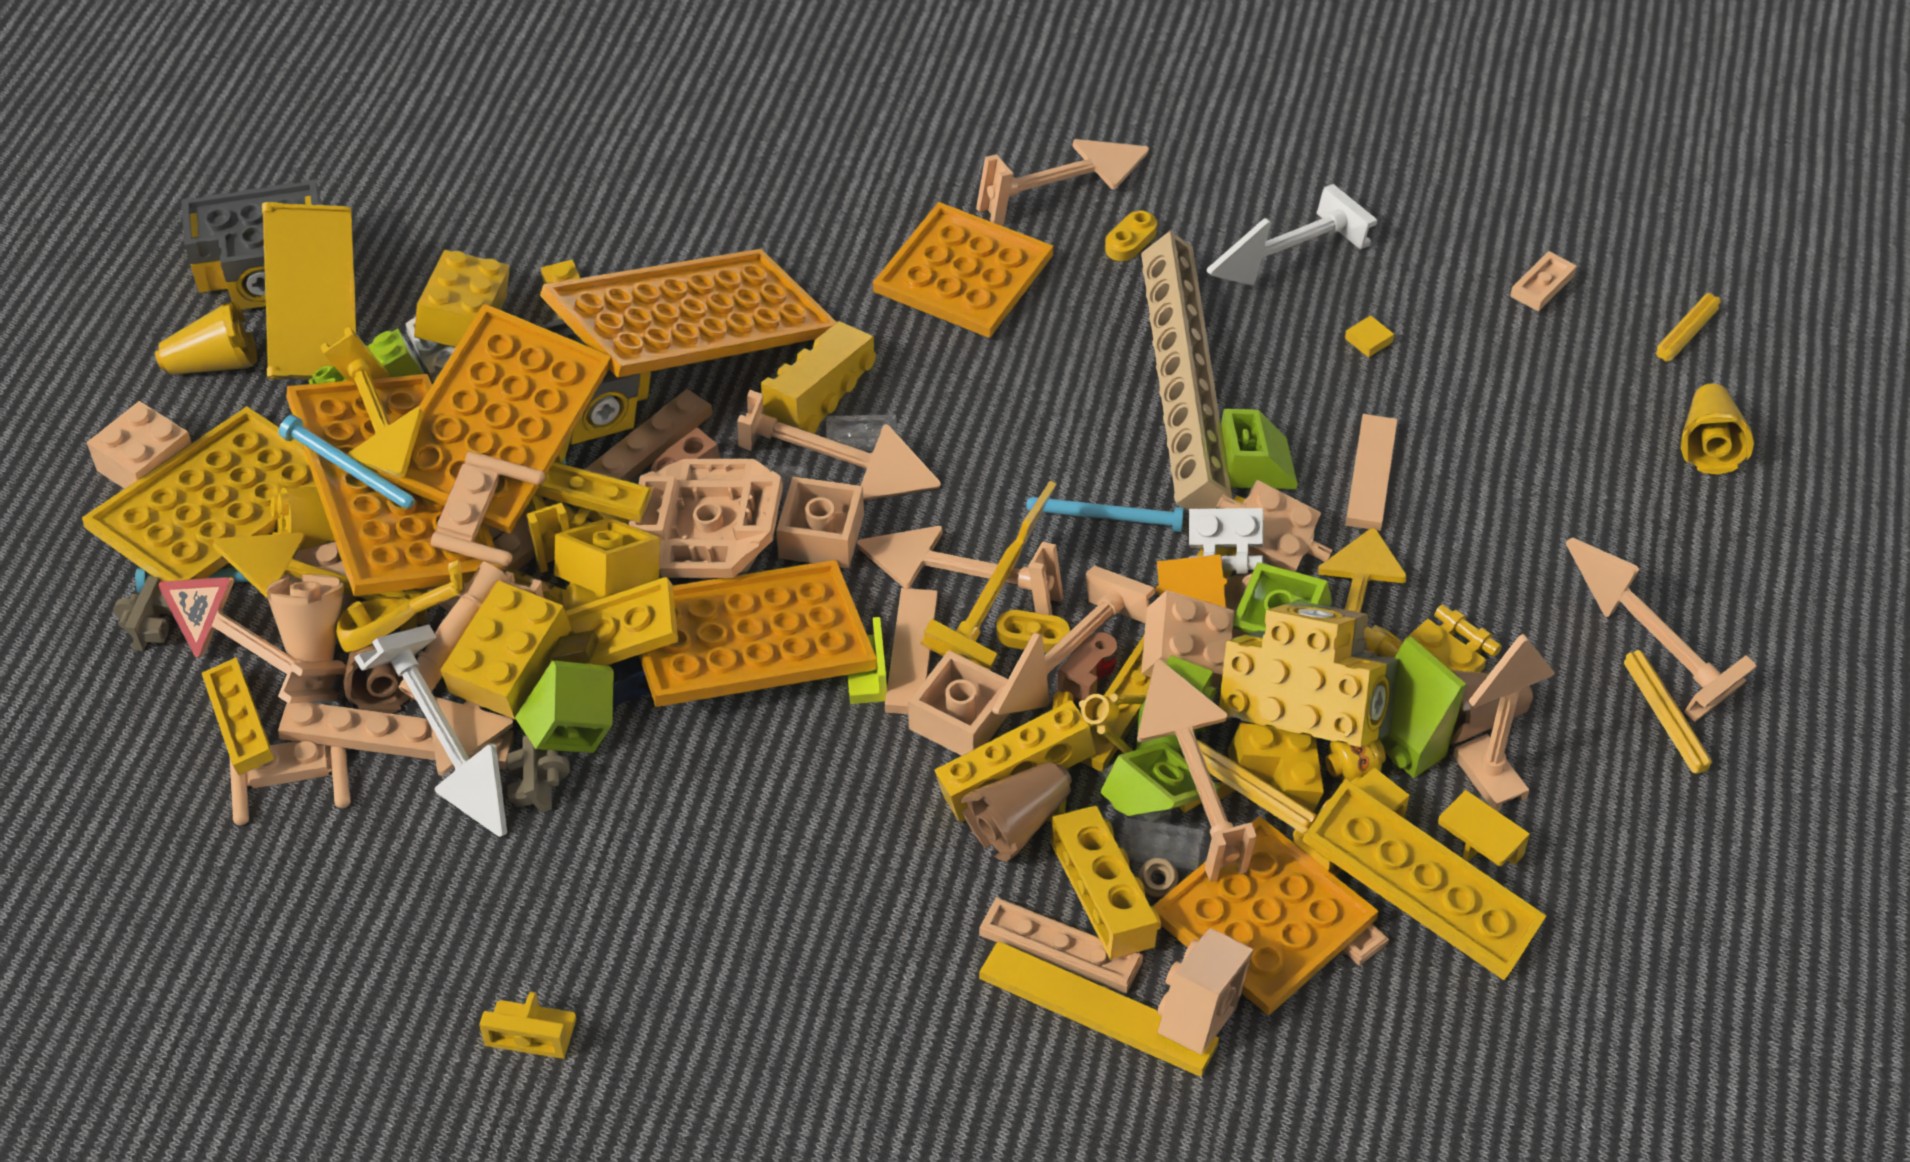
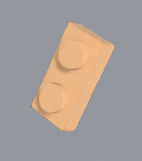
[1510,251,1577,312]

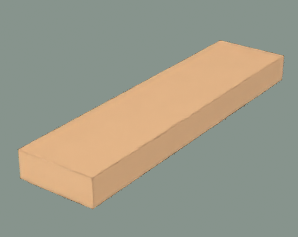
[1345,414,1397,531]
[885,588,938,714]
[979,897,1143,994]

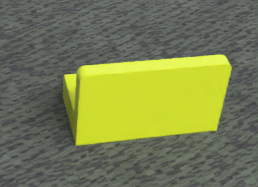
[848,617,887,704]

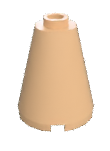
[267,574,344,662]

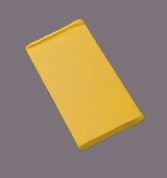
[262,202,356,380]

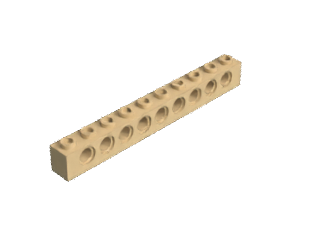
[1141,231,1232,511]

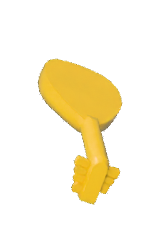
[336,560,464,652]

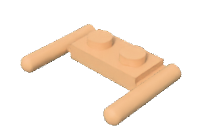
[431,451,545,566]
[230,741,350,825]

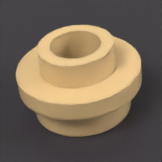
[1138,858,1178,898]

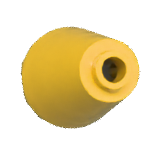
[155,301,257,375]
[1680,383,1754,475]

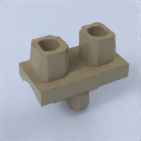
[113,576,173,651]
[507,735,570,813]

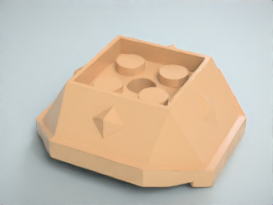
[629,459,783,581]

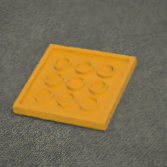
[873,202,1053,338]
[1153,816,1378,1016]

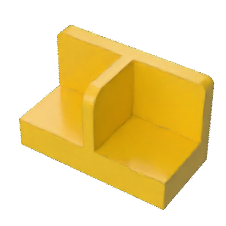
[1438,790,1530,866]
[479,992,576,1059]

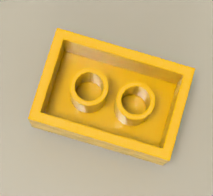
[414,250,510,347]
[440,580,571,719]

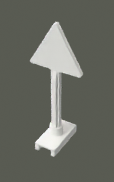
[1207,184,1377,285]
[354,625,507,837]

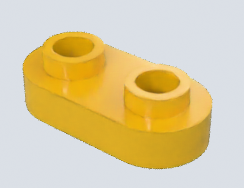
[1105,211,1157,261]
[996,610,1070,653]

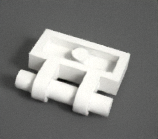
[1189,508,1264,574]

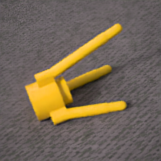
[1079,693,1147,754]

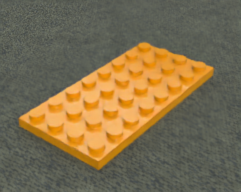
[540,249,837,378]
[286,374,503,596]

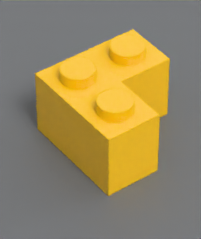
[1228,723,1323,816]

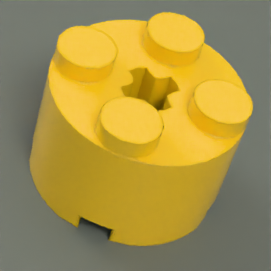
[271,487,334,550]

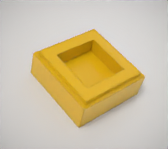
[1345,315,1394,358]

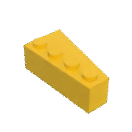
[761,321,876,446]

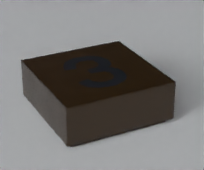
[551,630,599,664]

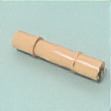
[398,561,508,700]

